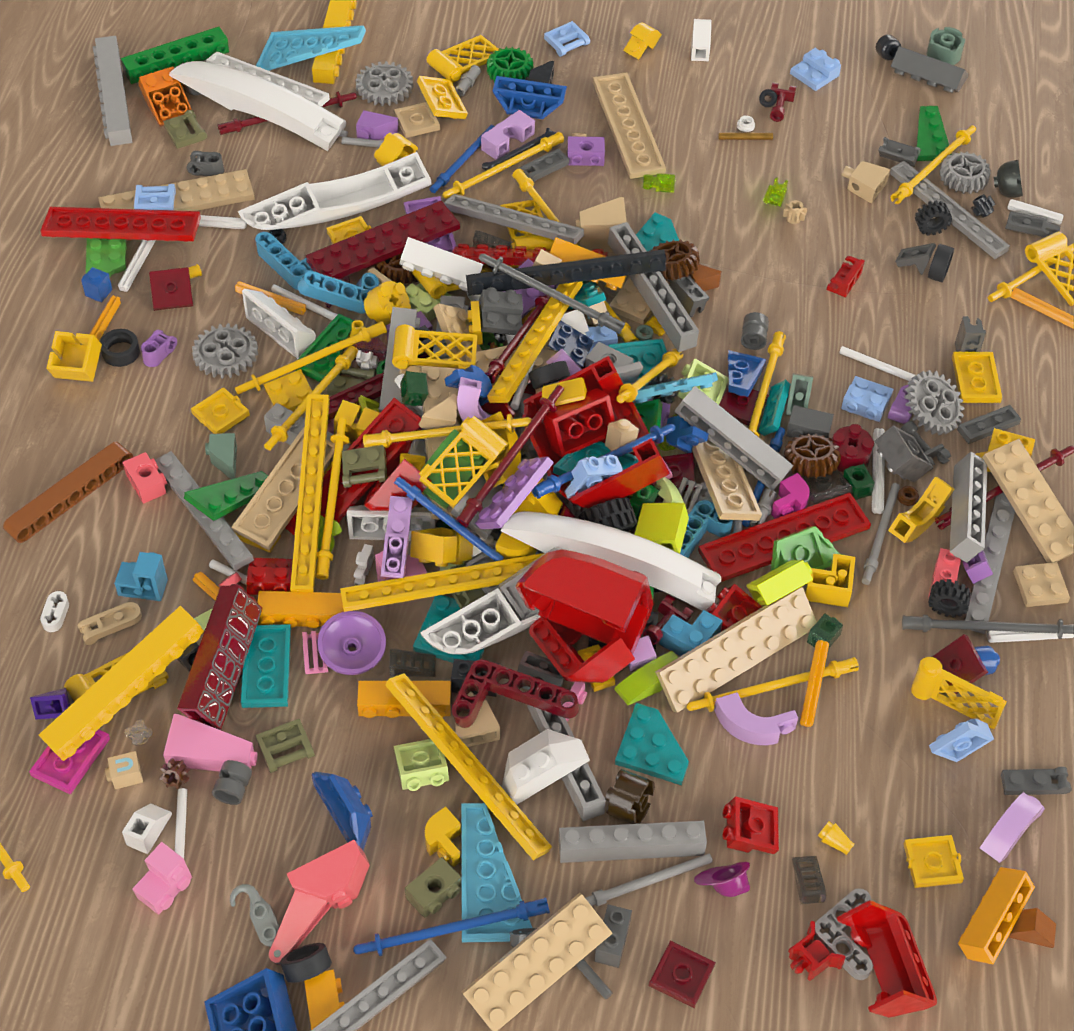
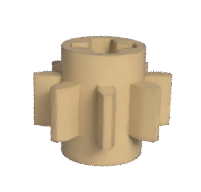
[783,200,807,224]

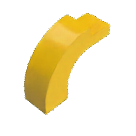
[481,411,521,488]
[888,477,954,543]

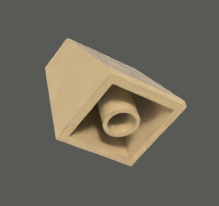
[575,197,627,252]

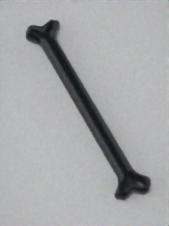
[482,128,556,170]

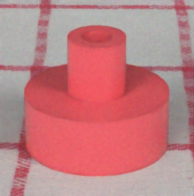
[219,572,242,586]

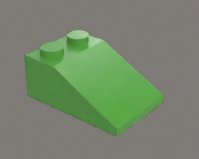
[420,429,487,509]

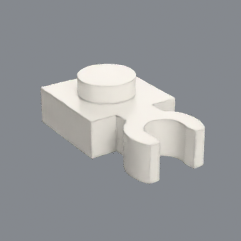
[356,350,380,370]
[354,544,374,585]

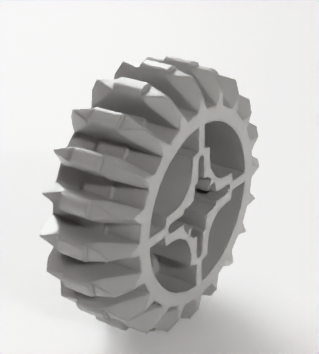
[940,151,991,194]

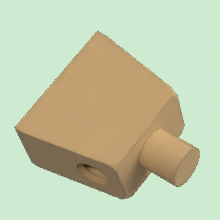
[842,161,890,203]
[455,692,500,747]

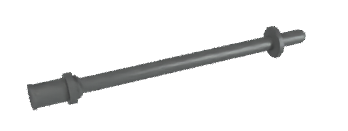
[479,254,625,334]
[902,615,1074,639]

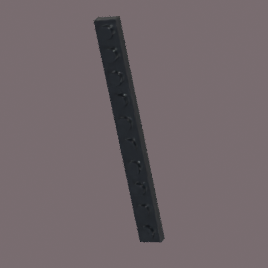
[466,249,666,296]

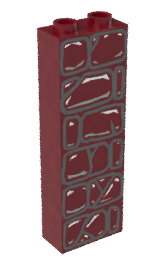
[177,584,263,730]

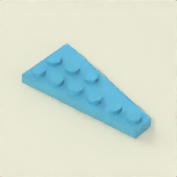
[256,25,366,71]
[633,372,718,403]
[461,803,532,942]

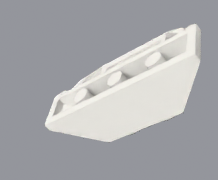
[502,729,590,805]

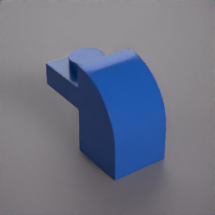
[445,365,492,406]
[665,415,709,453]

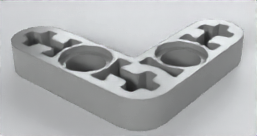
[814,889,873,980]

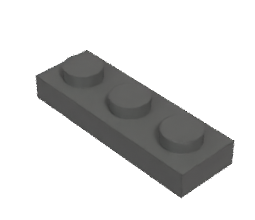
[957,405,1021,444]

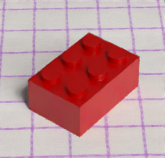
[543,388,615,457]

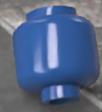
[974,645,1000,675]

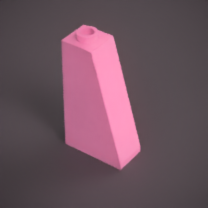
[163,714,257,771]

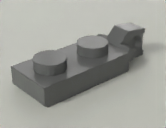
[1005,211,1061,237]

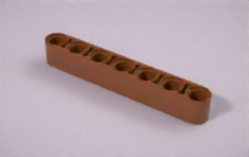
[3,442,133,543]

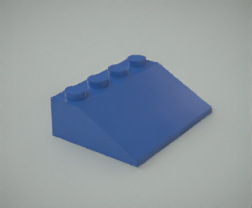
[204,968,297,1031]

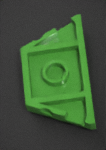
[86,238,127,277]
[771,526,843,571]

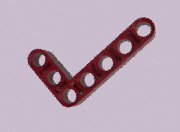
[452,659,579,728]

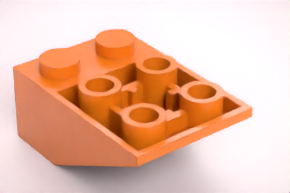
[139,67,192,126]

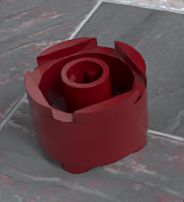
[832,424,875,472]

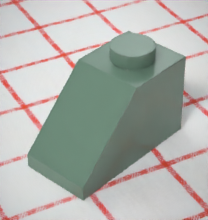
[786,373,813,416]
[205,433,237,479]

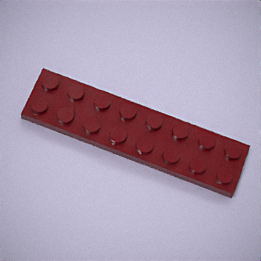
[305,200,460,279]

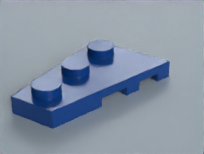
[728,350,767,397]

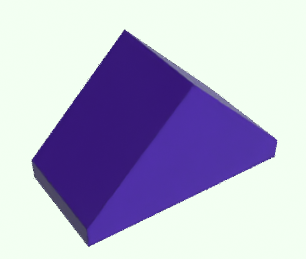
[30,688,70,720]

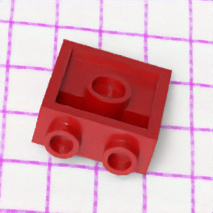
[247,557,293,595]
[706,583,762,632]
[722,796,779,854]

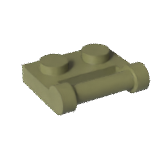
[163,110,207,149]
[327,367,376,395]
[342,445,388,488]
[256,719,315,773]

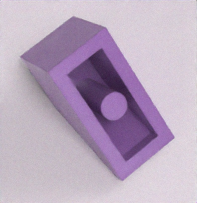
[356,110,399,140]

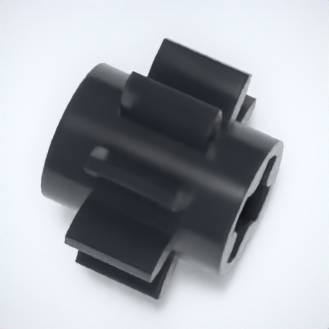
[971,194,996,218]

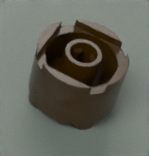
[605,769,655,824]

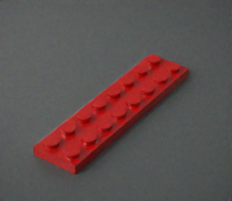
[40,207,201,242]
[451,244,608,266]
[285,398,423,536]
[698,493,871,583]

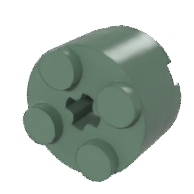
[926,27,965,65]

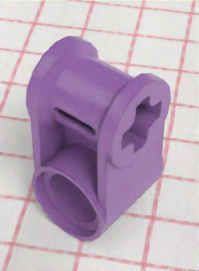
[141,329,177,367]
[888,385,912,424]

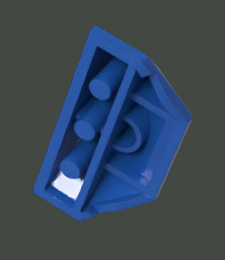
[493,76,567,119]
[311,772,373,851]

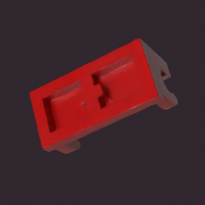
[826,256,865,298]

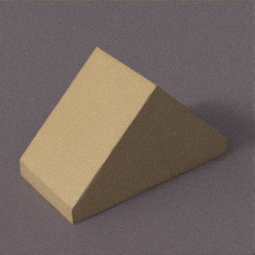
[419,393,457,429]

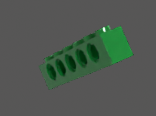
[121,26,230,85]

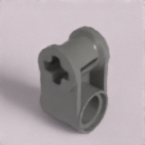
[186,151,224,176]

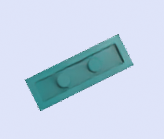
[758,379,791,436]

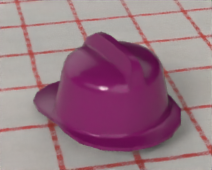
[694,862,750,897]

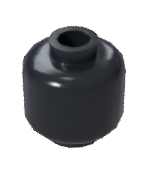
[875,35,901,60]

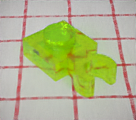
[643,174,675,193]
[763,177,788,207]

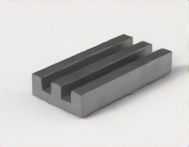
[678,477,704,515]

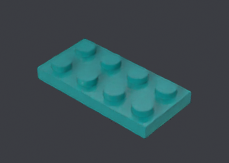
[241,624,291,708]

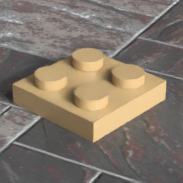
[394,102,440,138]
[1013,562,1070,607]

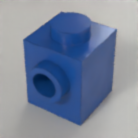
[81,267,113,303]

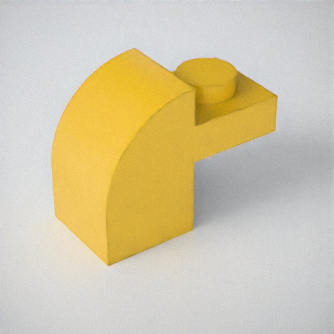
[623,22,662,60]
[496,532,537,560]
[425,806,461,868]

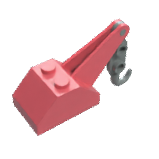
[230,840,370,965]

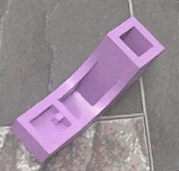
[457,377,515,429]
[714,692,798,745]
[980,792,1045,863]

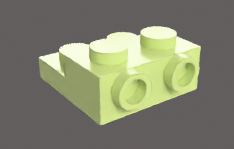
[406,283,451,322]
[677,359,728,405]
[394,739,449,791]

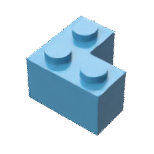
[114,552,168,601]
[659,610,723,656]

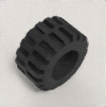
[578,498,638,532]

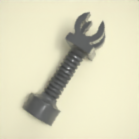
[901,421,951,471]

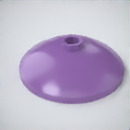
[318,611,386,675]

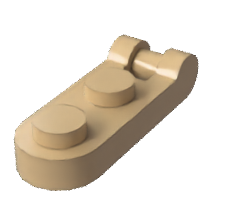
[78,602,142,645]

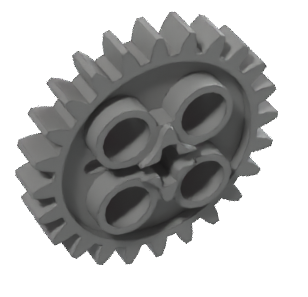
[355,61,413,106]
[192,323,258,379]
[904,370,965,435]

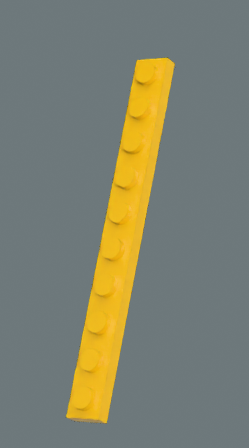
[487,281,583,403]
[290,394,330,592]
[340,553,545,612]
[385,673,552,860]

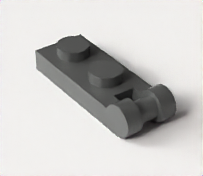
[520,148,569,183]
[1001,767,1072,795]

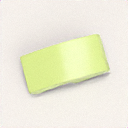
[654,477,684,503]

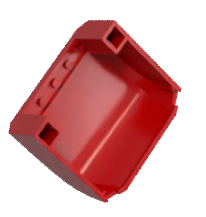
[522,356,670,508]
[515,549,654,654]

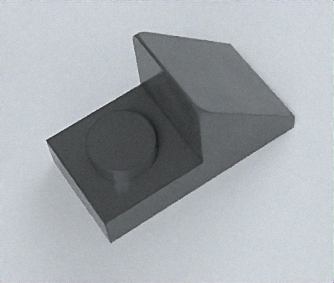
[895,243,936,275]

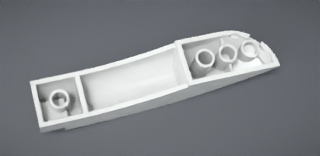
[169,61,346,151]
[238,152,432,230]
[501,511,721,611]
[420,588,540,654]

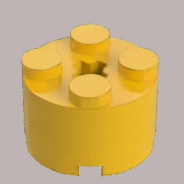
[374,133,418,166]
[364,281,411,326]

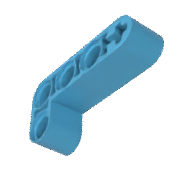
[255,232,313,290]
[297,271,379,314]
[680,500,733,558]

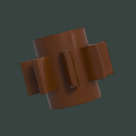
[159,758,190,789]

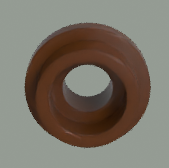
[897,486,919,506]

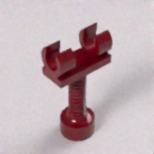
[769,82,797,122]
[643,594,694,645]

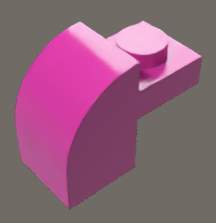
[771,473,810,519]

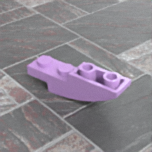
[381,496,413,578]

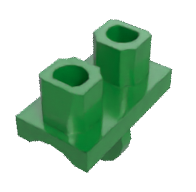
[630,484,660,522]

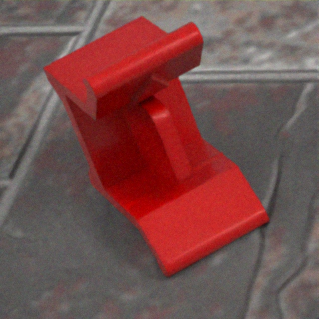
[788,921,846,981]

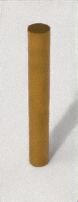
[718,132,773,140]

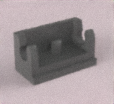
[878,137,921,167]
[669,275,709,317]
[955,316,986,352]

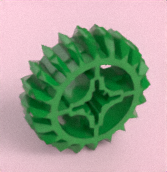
[486,47,534,83]

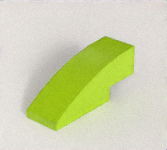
[614,651,678,705]

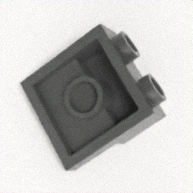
[479,287,523,335]

